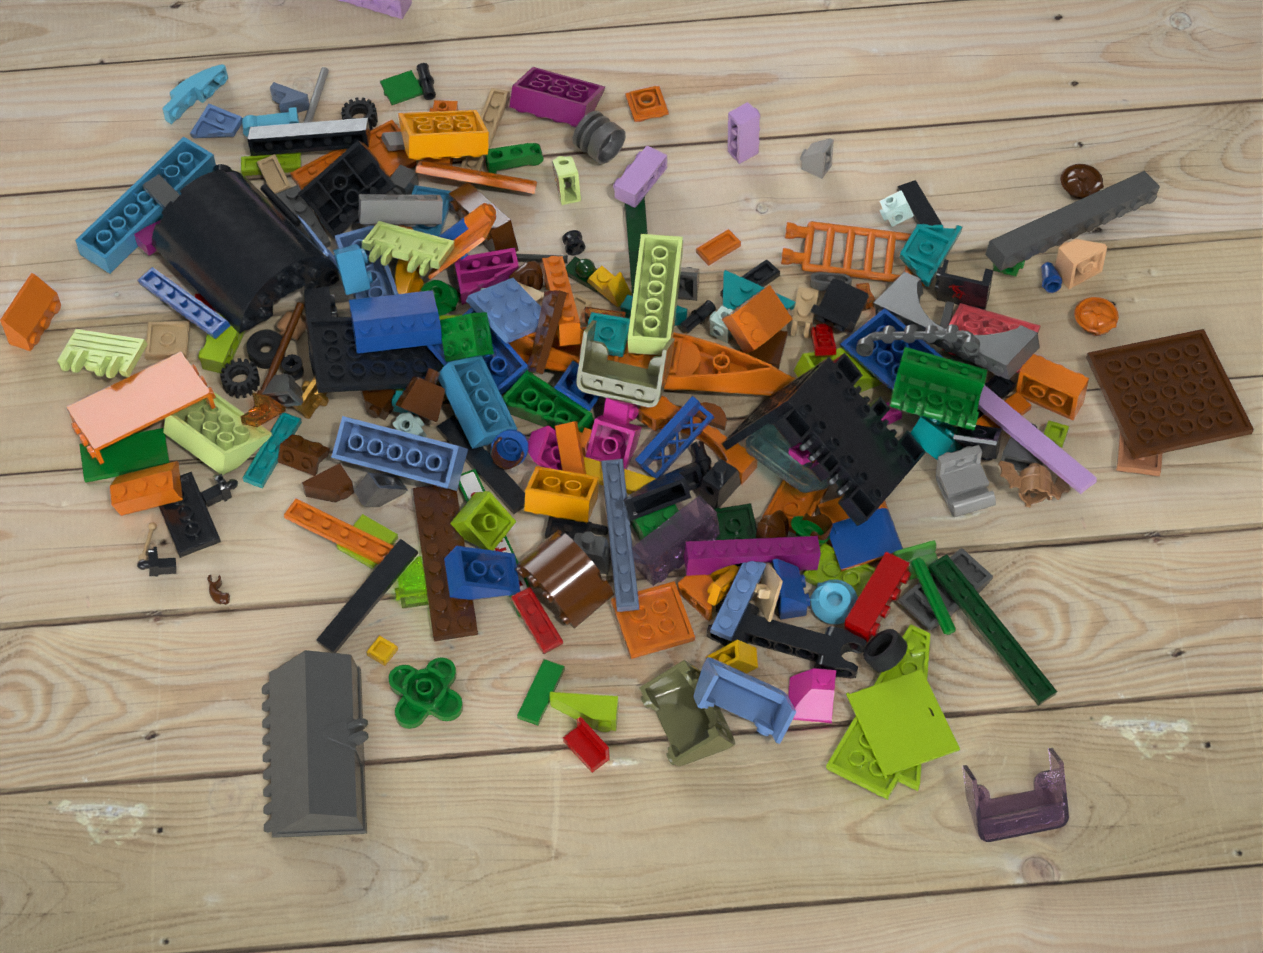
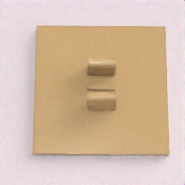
[754,563,783,622]

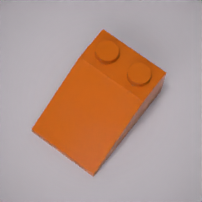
[722,285,793,354]

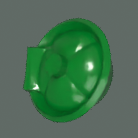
[420,280,460,316]

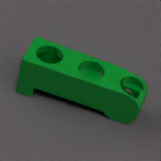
[485,143,544,174]

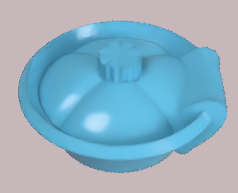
[810,580,858,624]

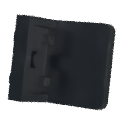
[810,279,869,332]

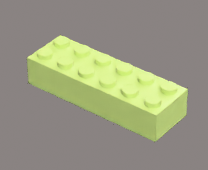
[628,234,683,355]

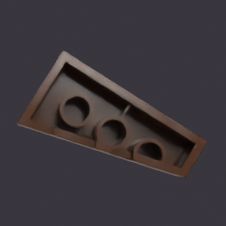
[448,182,519,252]

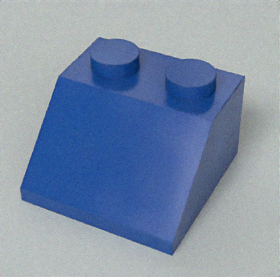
[554,361,600,411]
[772,559,810,620]

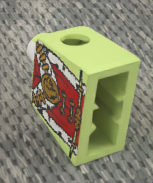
[552,156,581,205]

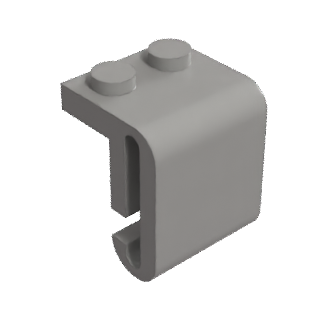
[936,445,996,517]

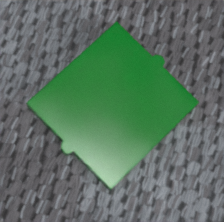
[380,70,424,105]

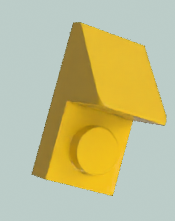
[587,265,632,308]

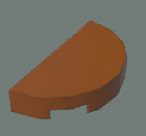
[694,402,727,431]

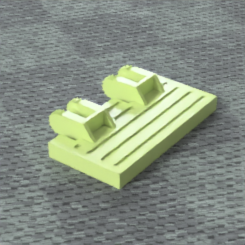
[362,221,455,276]
[57,329,148,378]

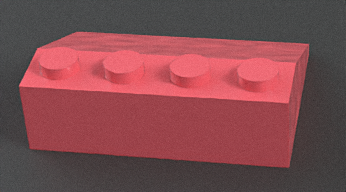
[942,303,1040,373]

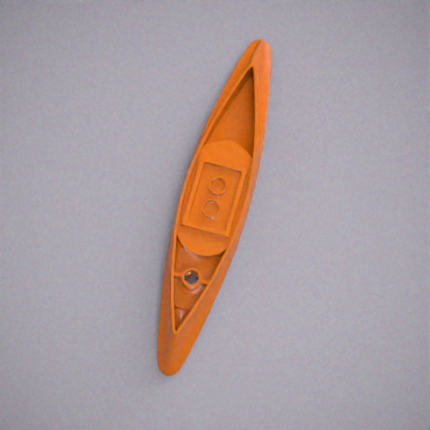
[509,327,796,396]

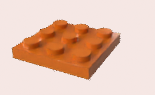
[611,581,695,659]

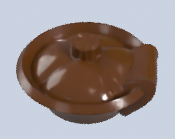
[1060,164,1104,199]
[756,510,789,539]

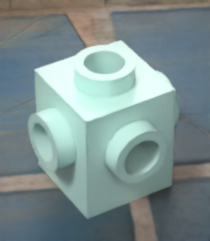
[879,190,914,227]
[709,306,733,343]
[392,411,428,437]

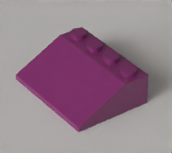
[509,67,605,128]

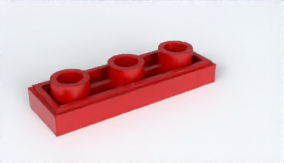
[811,324,836,356]

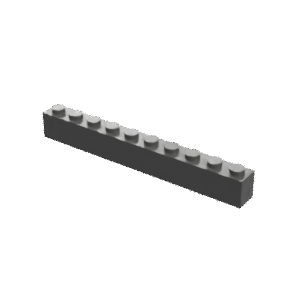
[985,171,1160,271]

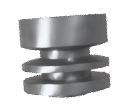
[572,111,626,164]

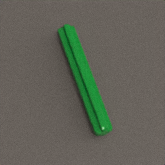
[911,557,956,635]

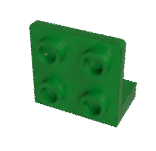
[440,312,494,362]

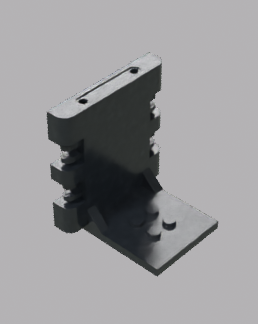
[721,353,926,526]

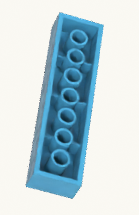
[75,137,216,274]

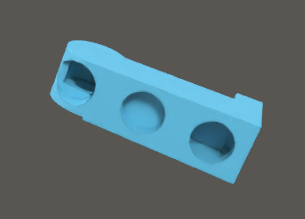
[242,107,299,137]

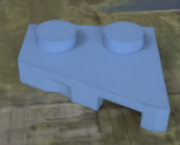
[190,104,243,138]

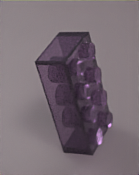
[632,495,720,586]

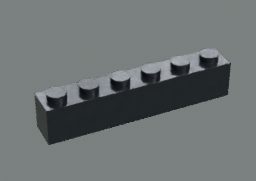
[247,118,371,156]

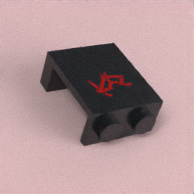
[934,259,994,310]

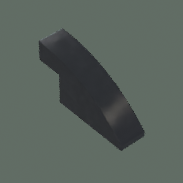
[623,462,703,521]

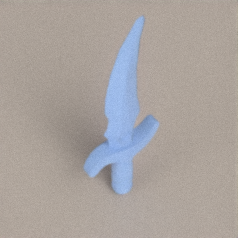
[297,215,340,274]

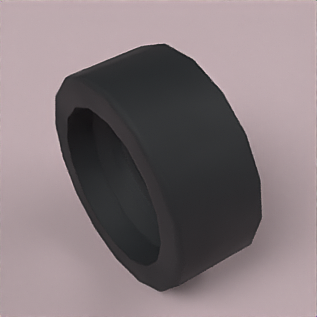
[863,629,908,672]

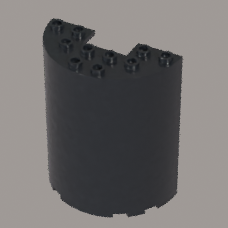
[152,170,339,334]

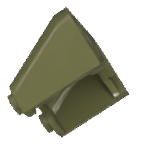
[639,660,736,767]

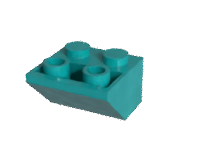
[911,416,964,461]

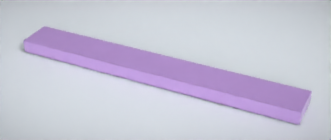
[978,385,1097,494]

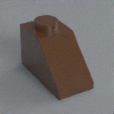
[361,389,396,420]
[302,463,354,503]

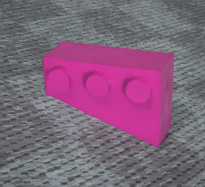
[454,248,519,305]

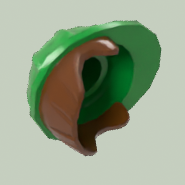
[790,513,833,546]

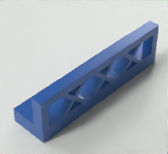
[635,396,715,479]

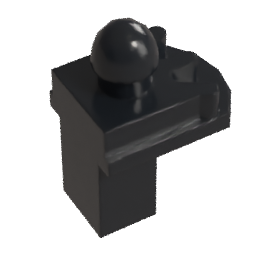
[201,474,238,507]
[137,546,176,577]

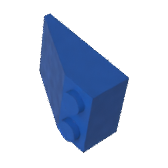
[444,546,521,600]

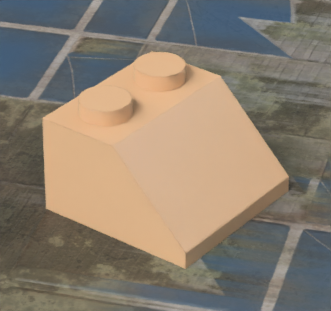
[1055,239,1107,289]

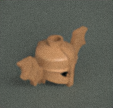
[998,461,1070,508]

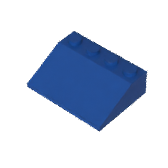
[349,290,441,353]
[427,307,529,394]
[840,308,944,391]

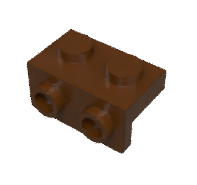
[278,434,330,476]

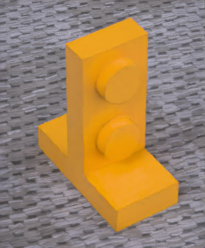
[707,565,740,606]

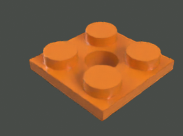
[625,86,669,122]

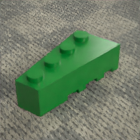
[502,370,594,433]

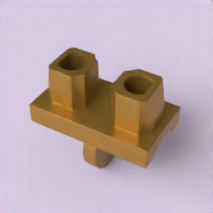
[293,377,329,419]

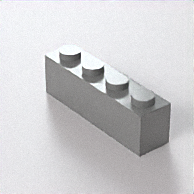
[358,194,443,227]

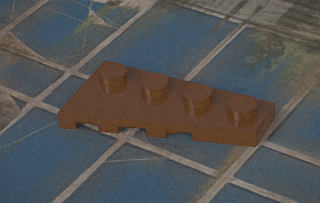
[528,290,567,374]

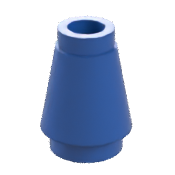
[1041,262,1062,293]

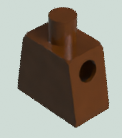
[396,368,445,422]

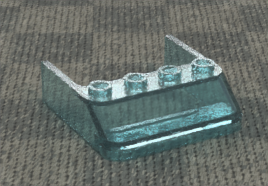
[746,423,830,493]

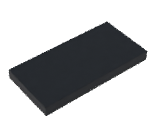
[159,471,221,558]

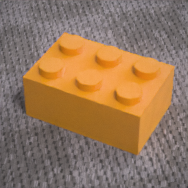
[524,466,599,522]

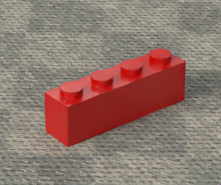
[844,552,911,642]

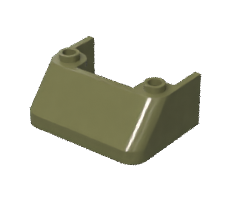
[576,320,675,407]

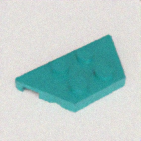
[899,224,962,287]
[723,270,796,310]

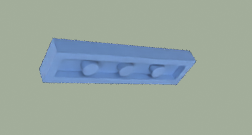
[710,561,766,641]

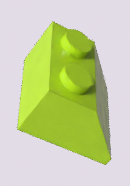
[450,491,516,551]

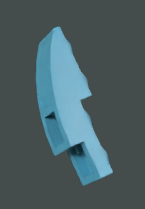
[162,64,228,124]

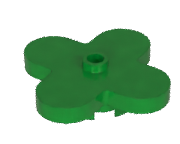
[389,657,463,729]

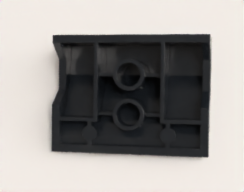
[298,140,396,239]

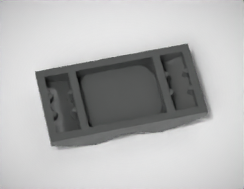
[898,548,993,631]

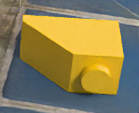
[706,640,758,674]

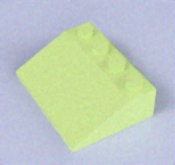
[163,391,272,475]

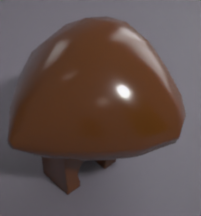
[509,261,544,291]

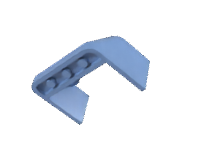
[693,657,796,744]

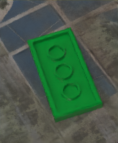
[79,428,170,483]

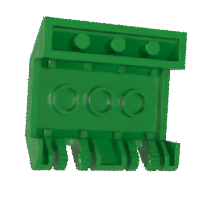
[889,347,987,431]

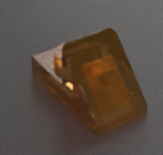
[240,393,286,427]

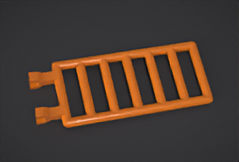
[781,221,933,287]

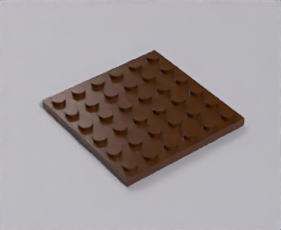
[1086,329,1254,459]

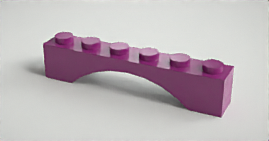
[684,536,821,576]

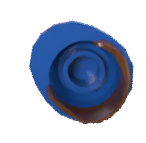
[491,429,529,469]

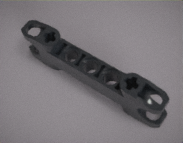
[707,599,867,679]

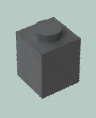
[390,165,419,195]

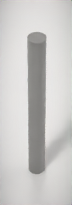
[304,67,329,123]

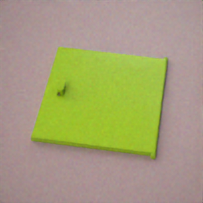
[846,669,960,779]

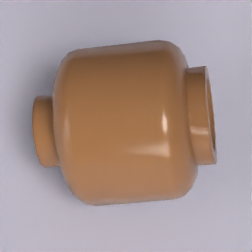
[277,310,306,340]

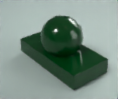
[566,256,598,293]

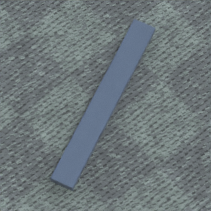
[601,459,639,612]

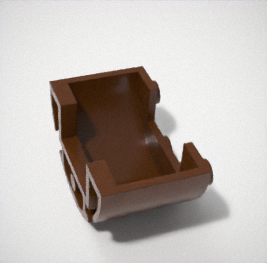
[515,530,614,629]

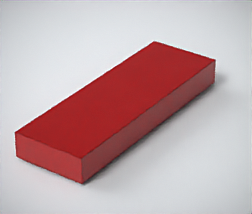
[511,587,563,654]

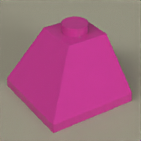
[528,425,563,471]
[788,668,836,723]

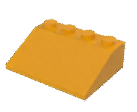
[398,110,489,160]

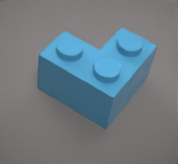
[333,244,373,295]

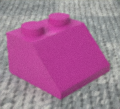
[585,415,642,469]

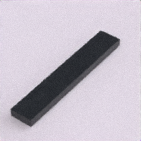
[437,415,525,514]
[316,539,419,653]

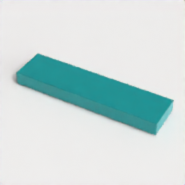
[243,412,302,489]

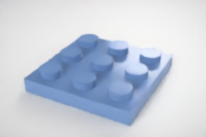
[466,278,541,344]

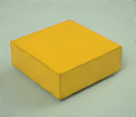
[366,635,398,666]

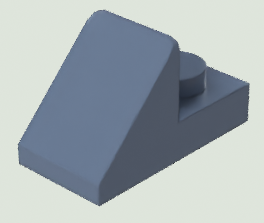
[270,82,309,113]

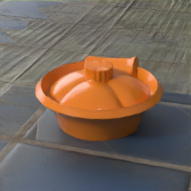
[1074,297,1119,336]

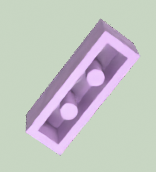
[728,102,760,164]
[613,146,667,208]

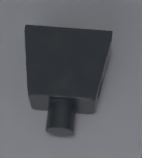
[699,459,741,509]

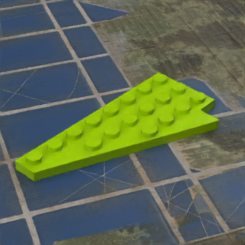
[826,624,930,800]

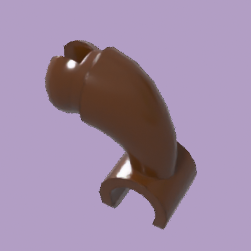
[208,574,230,605]

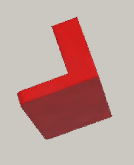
[563,716,610,773]

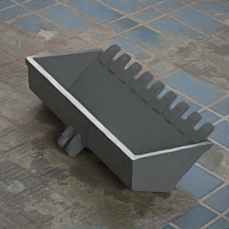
[262,650,369,838]

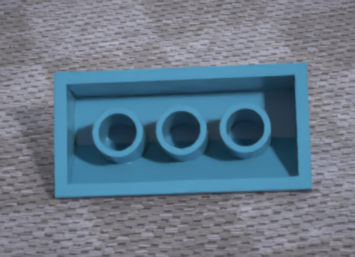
[438,356,517,449]

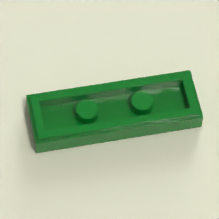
[517,659,565,726]

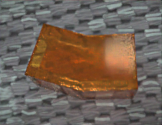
[856,283,876,311]

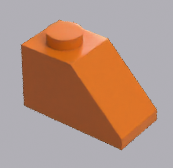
[678,574,713,621]

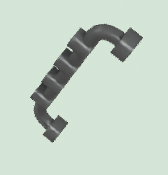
[856,324,980,356]

